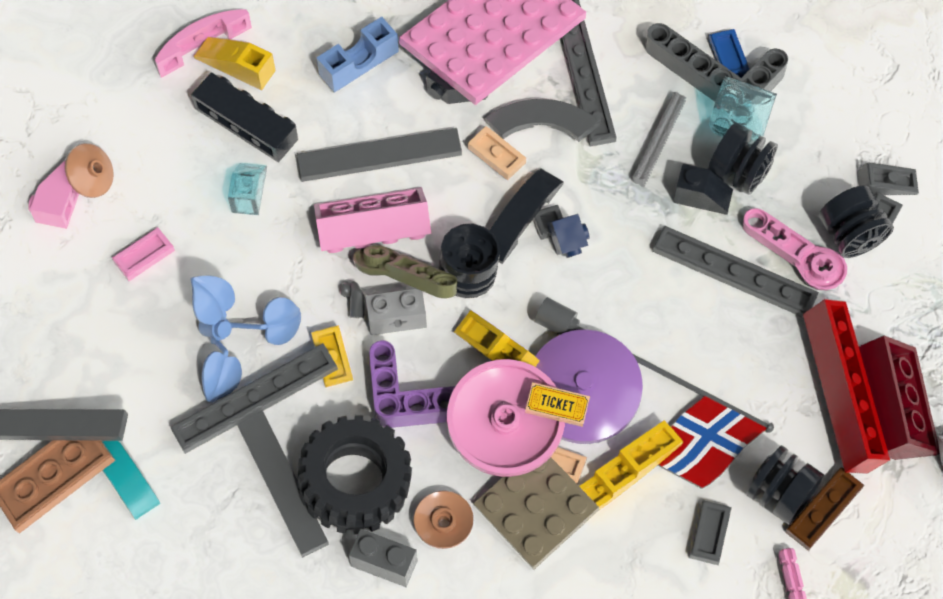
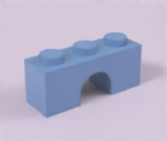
[316,16,399,93]

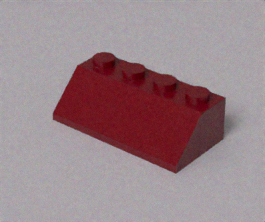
[859,335,940,460]

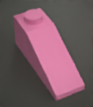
[28,160,79,229]

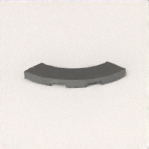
[485,99,599,142]

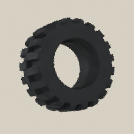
[297,415,412,535]

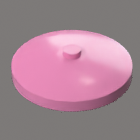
[447,359,565,477]

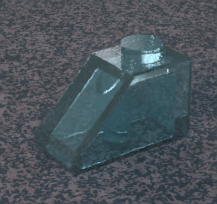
[228,163,267,215]

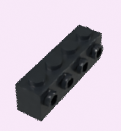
[191,72,298,163]

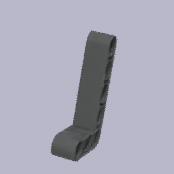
[645,23,788,117]

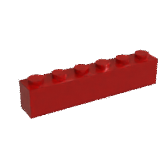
[803,299,890,474]

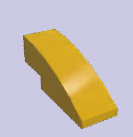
[454,310,540,367]

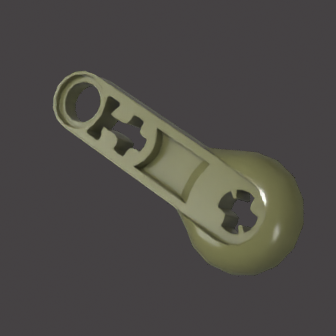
[353,245,457,299]

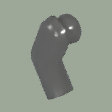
[341,281,365,318]

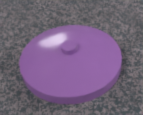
[535,330,643,444]

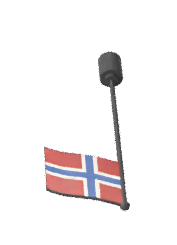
[534,297,774,489]

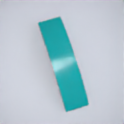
[102,441,161,520]

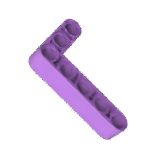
[369,340,456,428]

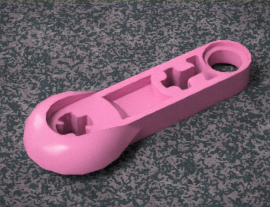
[743,208,847,291]

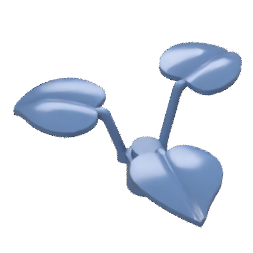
[190,275,301,403]

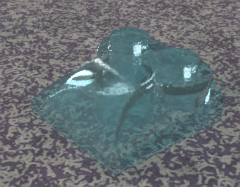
[709,76,777,141]

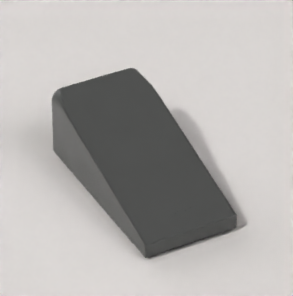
[858,162,919,196]

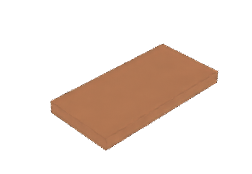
[0,440,115,534]

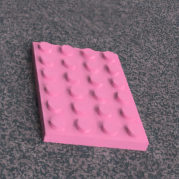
[399,0,586,105]

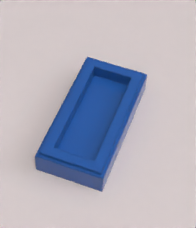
[708,29,750,78]

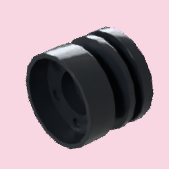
[708,122,778,195]
[819,185,894,258]
[438,224,500,298]
[747,445,825,525]

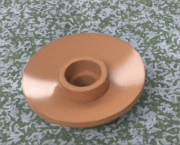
[65,144,114,198]
[414,491,474,549]

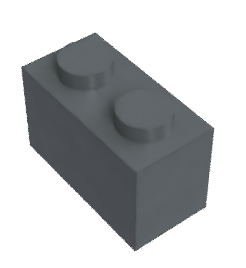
[349,529,418,588]

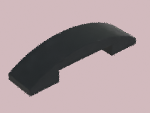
[490,168,564,264]

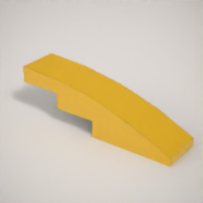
[579,420,683,510]

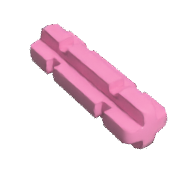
[778,548,807,599]

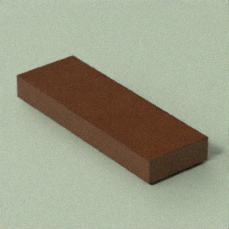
[785,467,864,551]

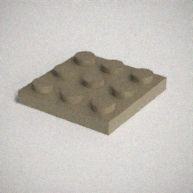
[473,457,600,570]

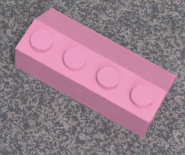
[314,187,432,253]

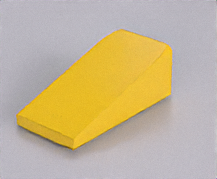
[311,325,353,388]

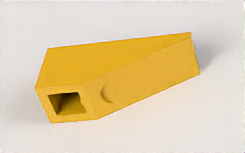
[194,37,276,90]

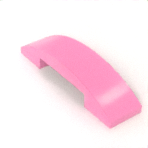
[155,9,252,78]

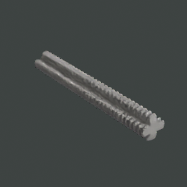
[632,92,686,187]

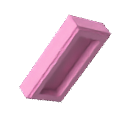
[112,227,175,281]

